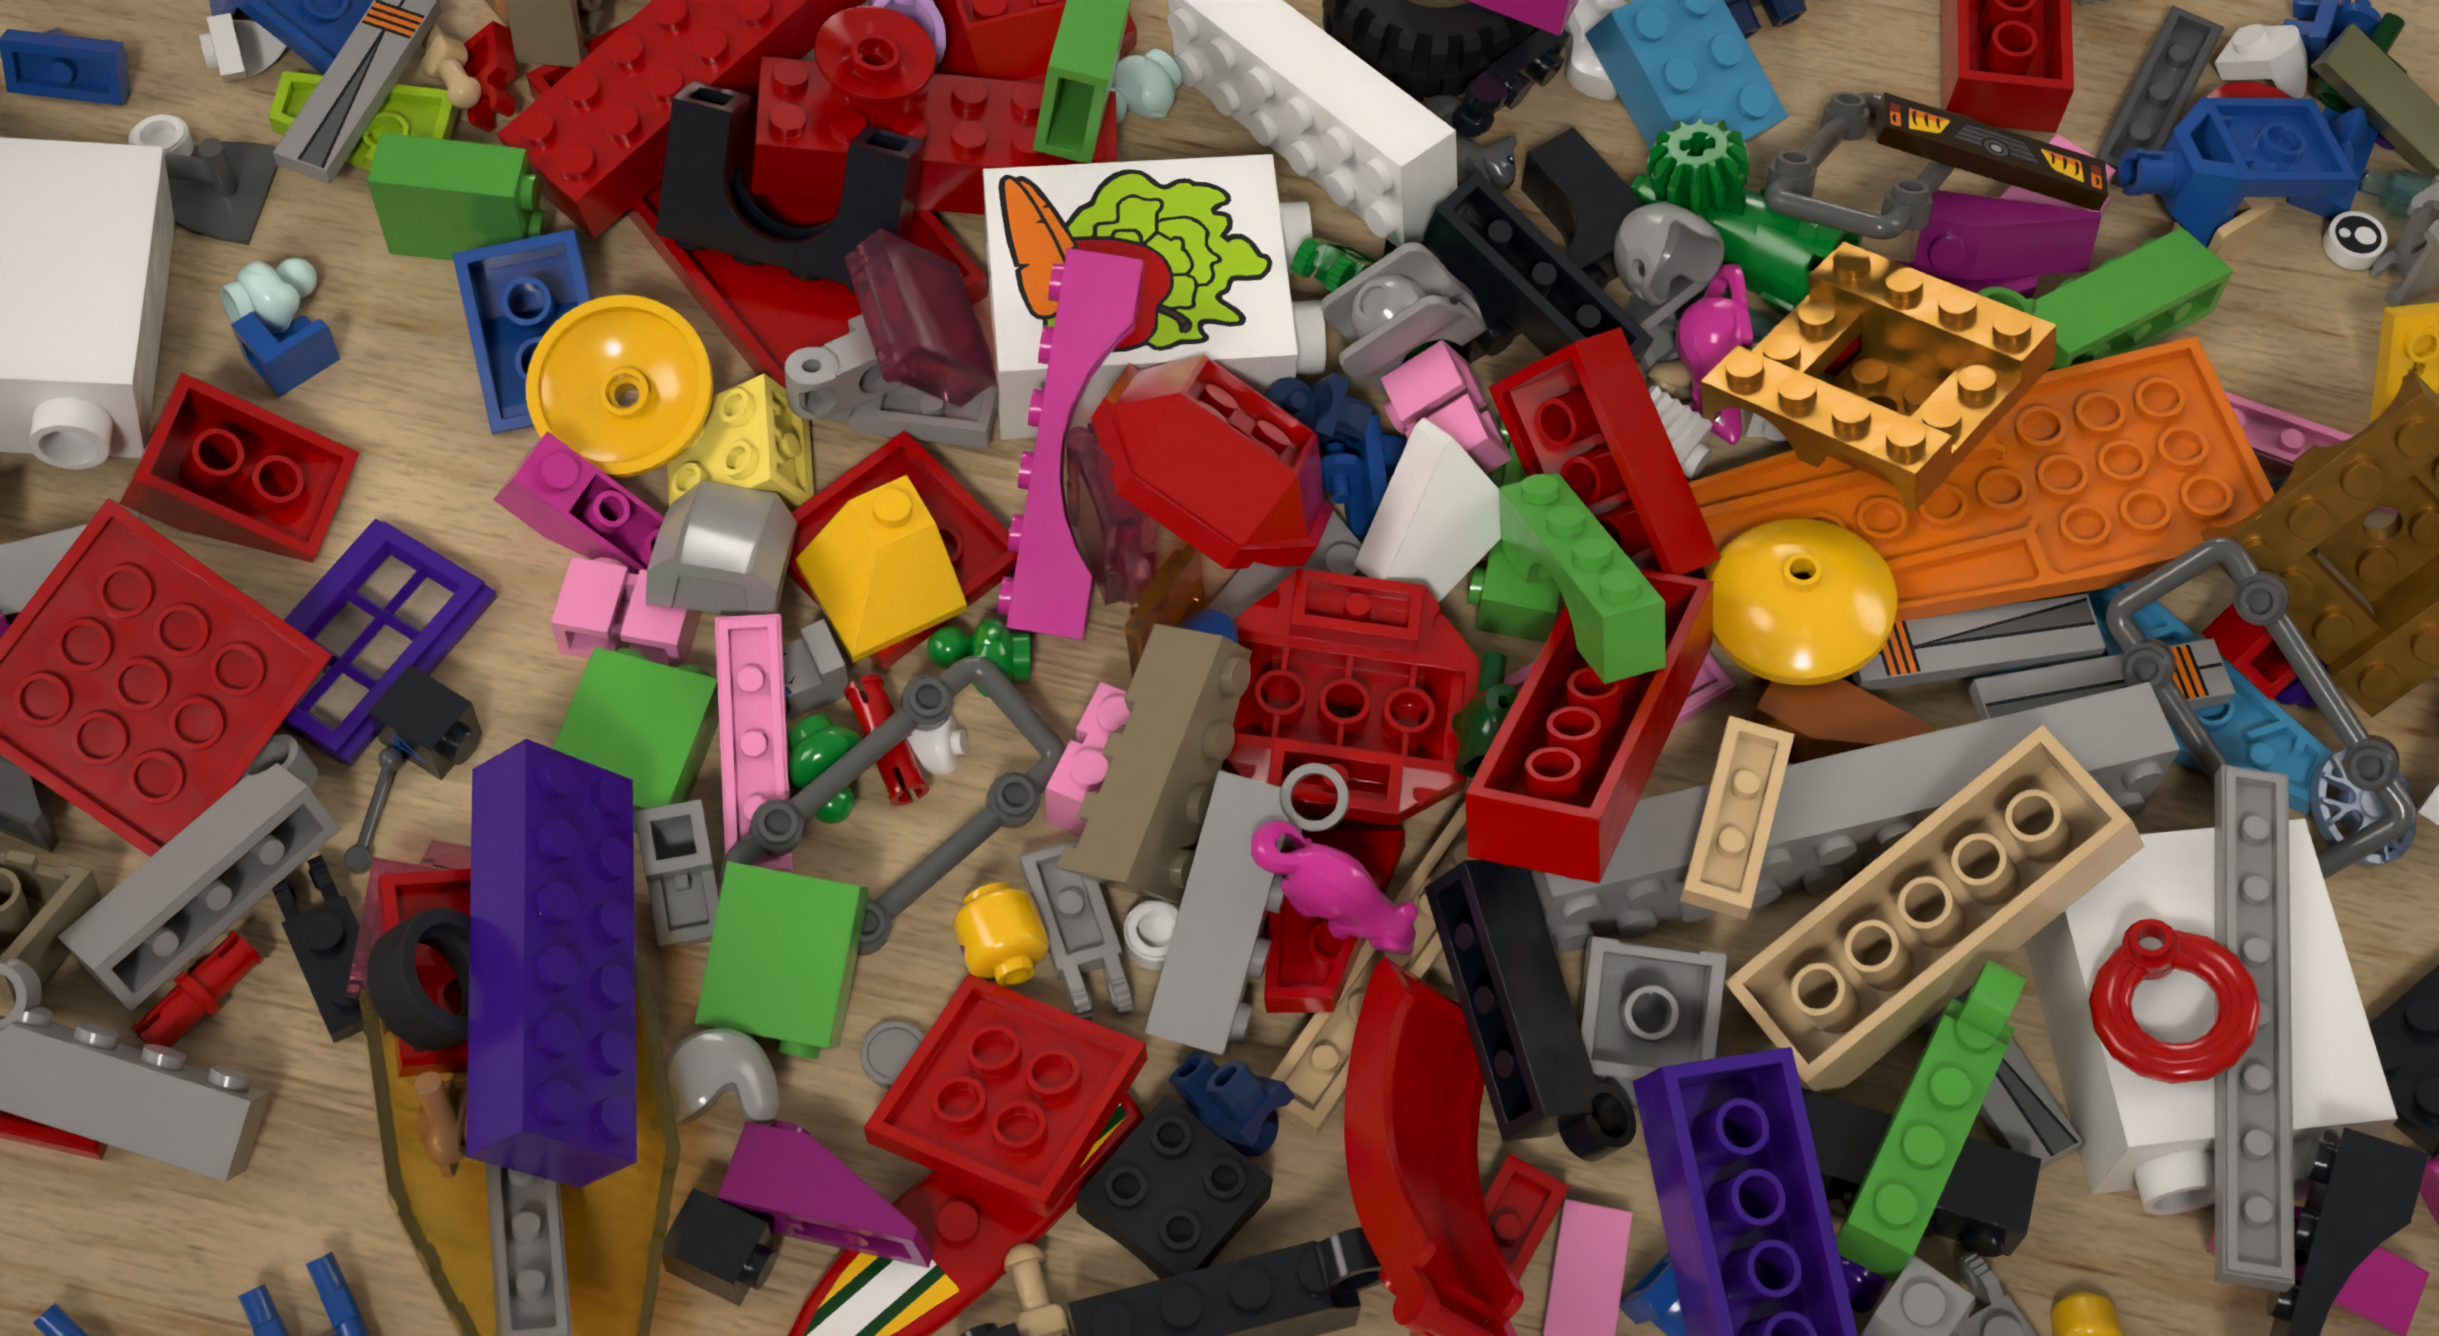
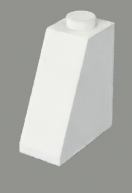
[1353,417,1501,603]

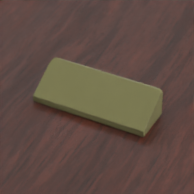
[2310,23,2439,183]

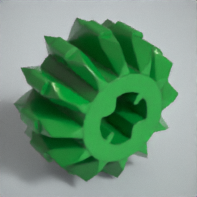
[1647,116,1750,215]

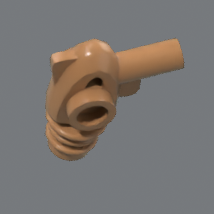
[413,1071,467,1178]

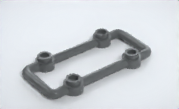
[1764,92,1974,240]
[2106,537,2415,879]
[719,656,1066,956]

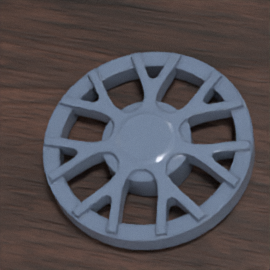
[2310,749,2417,867]

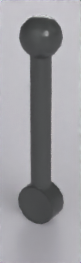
[344,747,404,874]

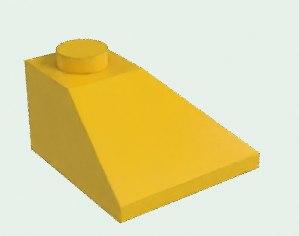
[796,475,967,663]

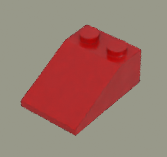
[119,372,360,563]

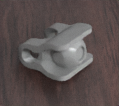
[1320,242,1488,395]

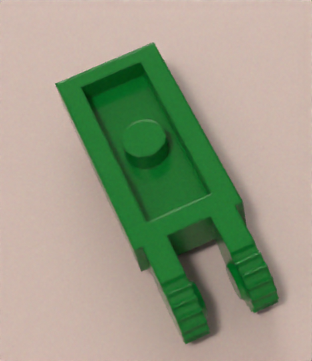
[1291,237,1377,292]

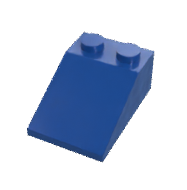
[452,229,594,435]

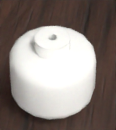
[907,715,968,775]

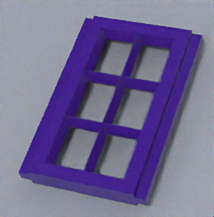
[281,518,497,766]

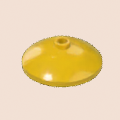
[526,295,713,478]
[1706,518,1897,685]

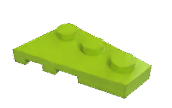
[268,71,459,172]

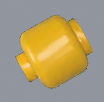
[953,882,1050,987]

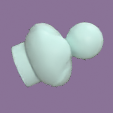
[1111,49,1183,125]
[220,258,317,334]

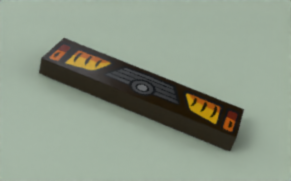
[1876,92,2108,211]

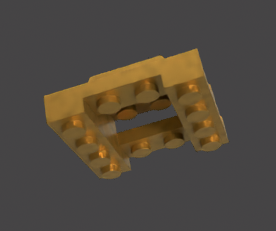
[1701,241,2056,511]
[2200,370,2439,718]

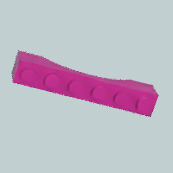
[998,248,1145,641]

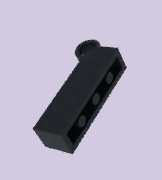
[1423,170,1654,364]
[1424,860,1636,1162]
[1801,1088,2042,1257]
[1068,1227,1382,1336]

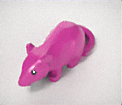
[1675,264,1753,445]
[1251,820,1418,955]

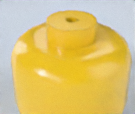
[2050,1292,2124,1336]

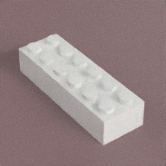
[1167,0,1458,247]

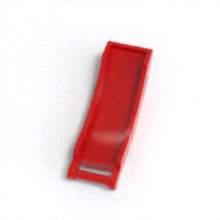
[1344,956,1524,1336]

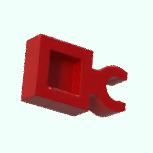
[463,21,516,133]

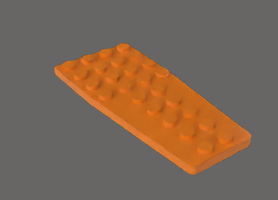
[1688,336,2275,621]

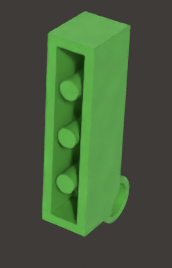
[1977,227,2233,372]
[1835,959,2026,1282]

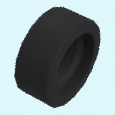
[367,907,470,1052]

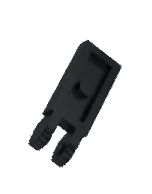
[1451,29,1570,138]
[272,855,383,1043]

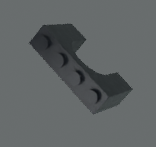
[656,81,925,296]
[1383,127,1645,364]

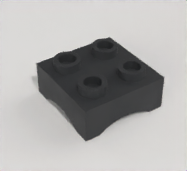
[1076,1094,1273,1279]

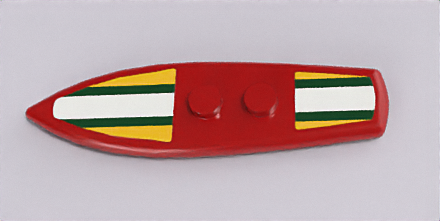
[788,1091,1145,1336]

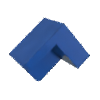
[231,312,340,398]

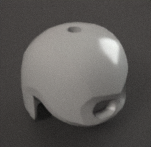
[1613,203,1725,306]
[659,1028,780,1127]

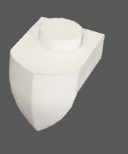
[199,13,286,82]
[2214,24,2308,98]

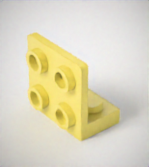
[667,374,814,513]

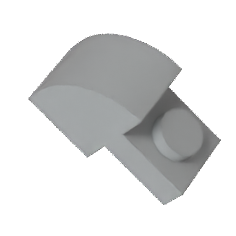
[634,799,719,951]

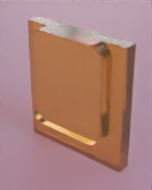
[1124,544,1205,678]

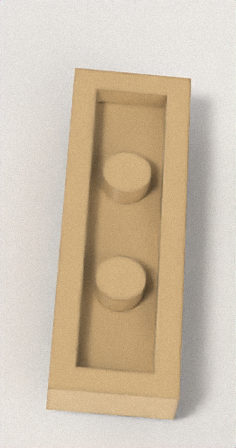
[1680,716,1795,920]

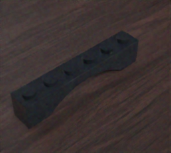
[2267,1127,2429,1336]

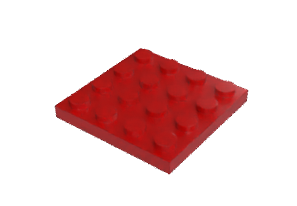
[0,498,333,857]

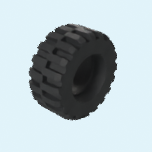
[1322,0,1536,103]

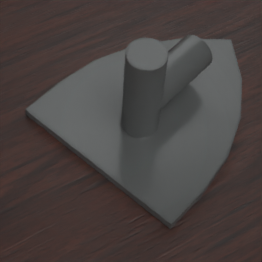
[165,138,279,245]

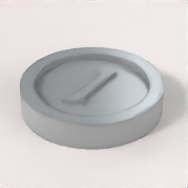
[860,1021,925,1089]

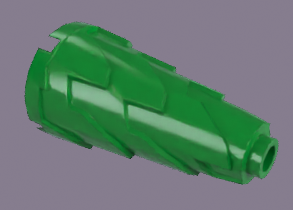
[1630,173,1863,316]

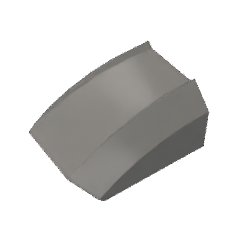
[646,480,798,616]
[1578,936,1727,1107]

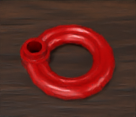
[2089,919,2262,1084]

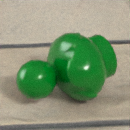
[927,618,1030,697]
[787,714,863,824]

